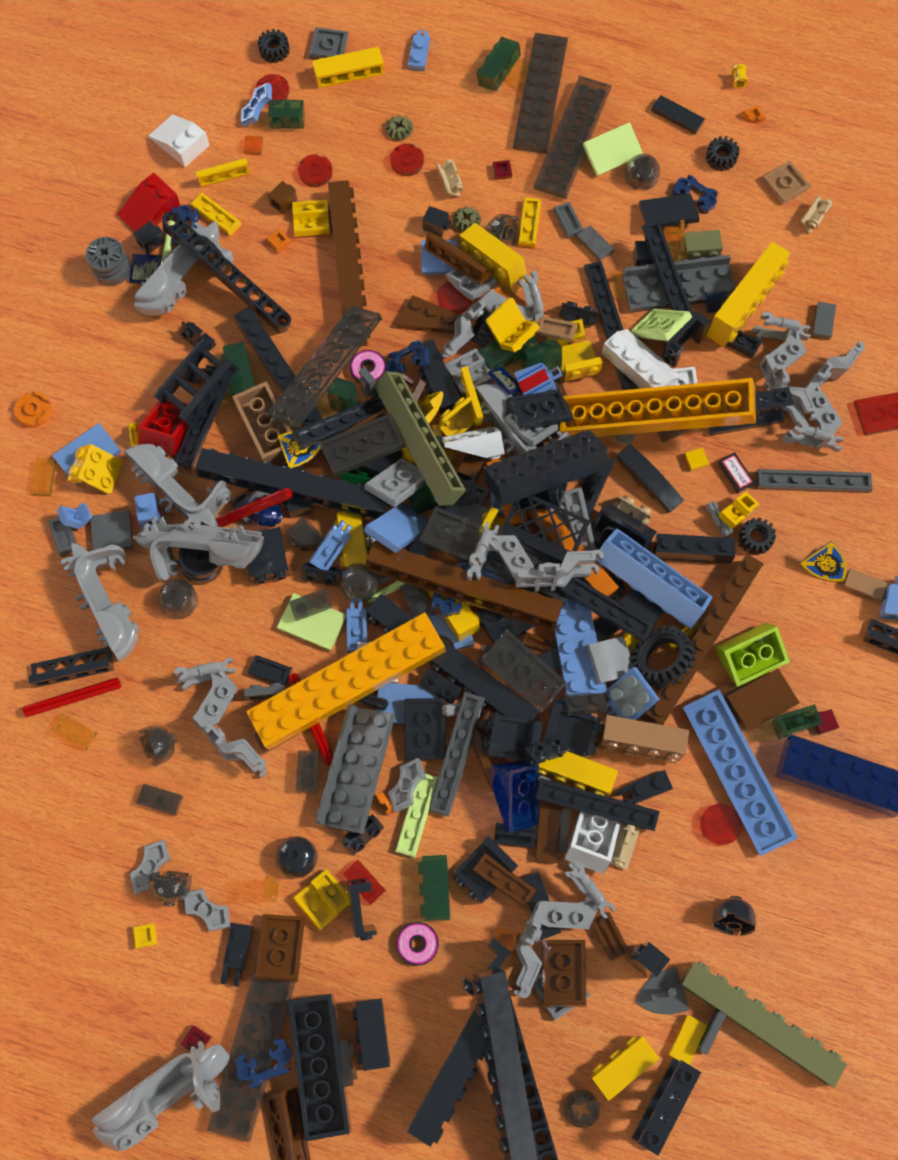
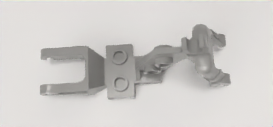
[439,271,545,358]
[751,312,819,426]
[782,341,865,452]
[467,522,604,591]
[174,658,266,778]
[513,862,616,998]

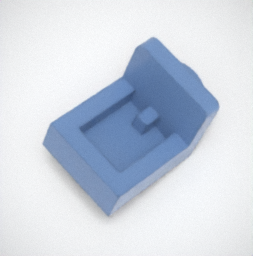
[56,503,92,529]

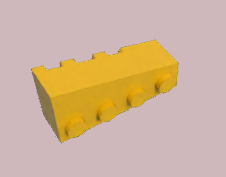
[459,223,527,295]

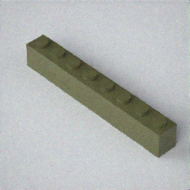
[375,371,466,505]
[679,961,847,1088]

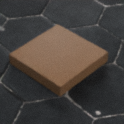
[761,161,811,205]

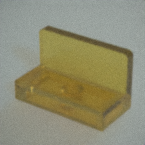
[663,220,685,262]

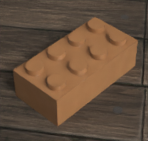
[232,381,292,464]
[599,715,689,763]

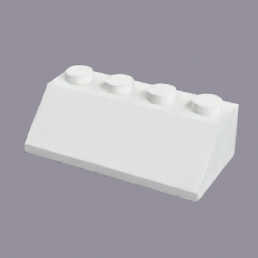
[602,329,681,389]

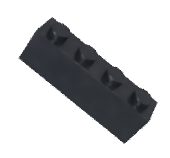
[411,339,461,415]
[654,534,735,564]

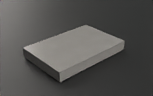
[365,458,426,507]

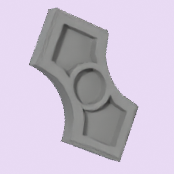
[388,758,426,813]
[129,840,171,894]
[182,889,231,932]

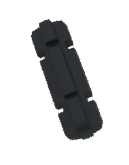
[357,694,389,711]

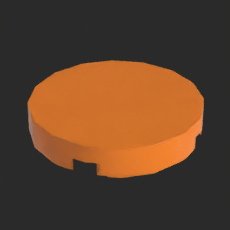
[13,391,52,428]

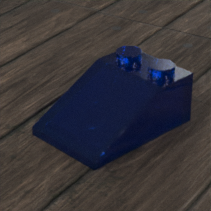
[492,760,539,833]

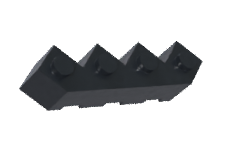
[408,479,479,559]

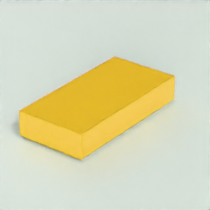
[668,1015,708,1065]

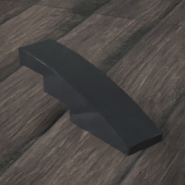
[616,444,684,513]

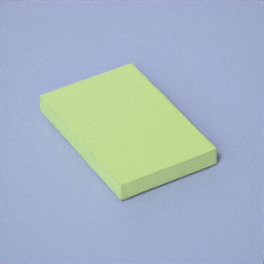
[583,122,644,177]
[630,309,692,341]
[277,593,347,651]

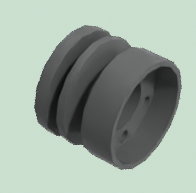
[85,237,131,286]

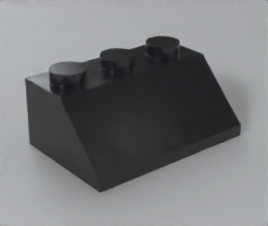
[591,502,657,549]
[476,587,535,649]

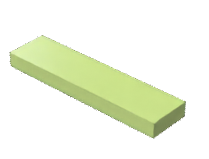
[395,774,438,858]

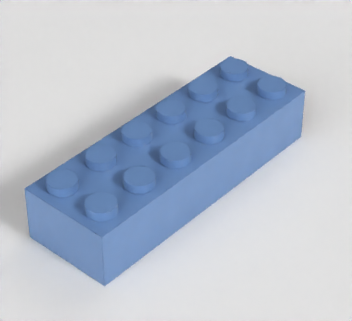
[595,528,713,628]

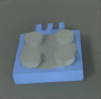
[602,667,660,720]

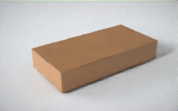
[536,316,577,342]
[843,568,887,602]

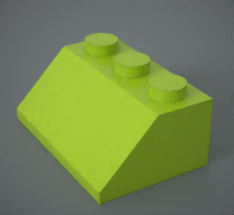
[715,622,790,687]

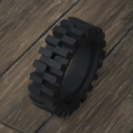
[631,625,696,688]

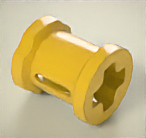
[731,64,749,88]

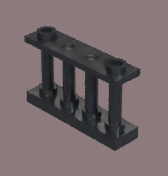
[153,339,240,427]
[708,387,794,436]
[631,1058,701,1156]

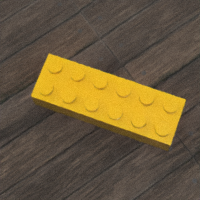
[706,242,791,348]

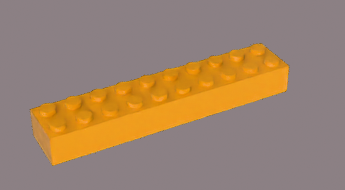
[560,378,756,437]
[246,613,446,750]

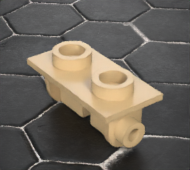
[437,159,463,197]
[801,195,832,234]
[614,495,653,525]
[610,823,640,870]

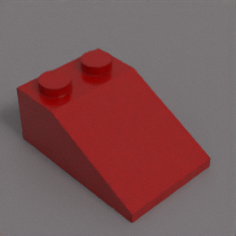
[117,172,181,232]
[138,401,189,456]

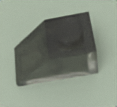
[286,516,325,551]

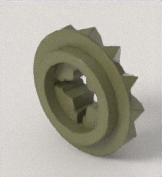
[385,114,413,140]
[453,205,481,232]

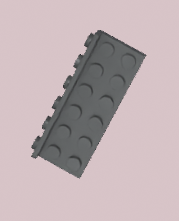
[622,255,735,312]
[315,704,395,834]

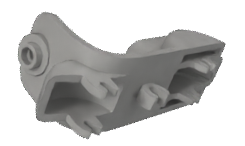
[134,222,234,316]
[474,384,570,456]
[123,444,231,527]
[134,516,264,581]
[61,543,140,662]
[92,1041,230,1151]

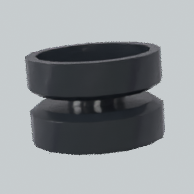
[179,548,223,584]

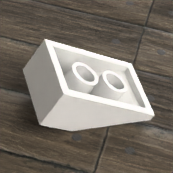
[148,115,210,167]
[442,426,505,460]
[564,811,621,874]

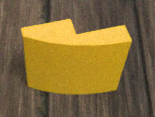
[292,200,330,237]
[417,391,443,423]
[293,869,349,932]

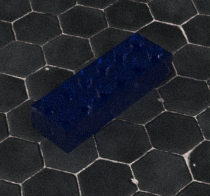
[775,734,898,818]

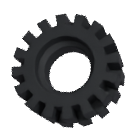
[258,29,289,63]
[706,136,740,171]
[470,311,494,347]
[738,517,776,555]

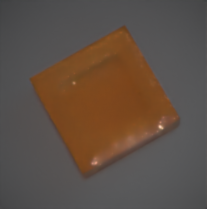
[244,136,263,155]

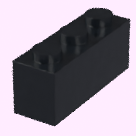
[627,942,670,978]
[352,998,391,1071]

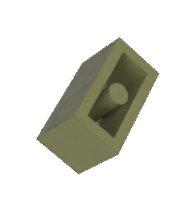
[681,230,723,260]

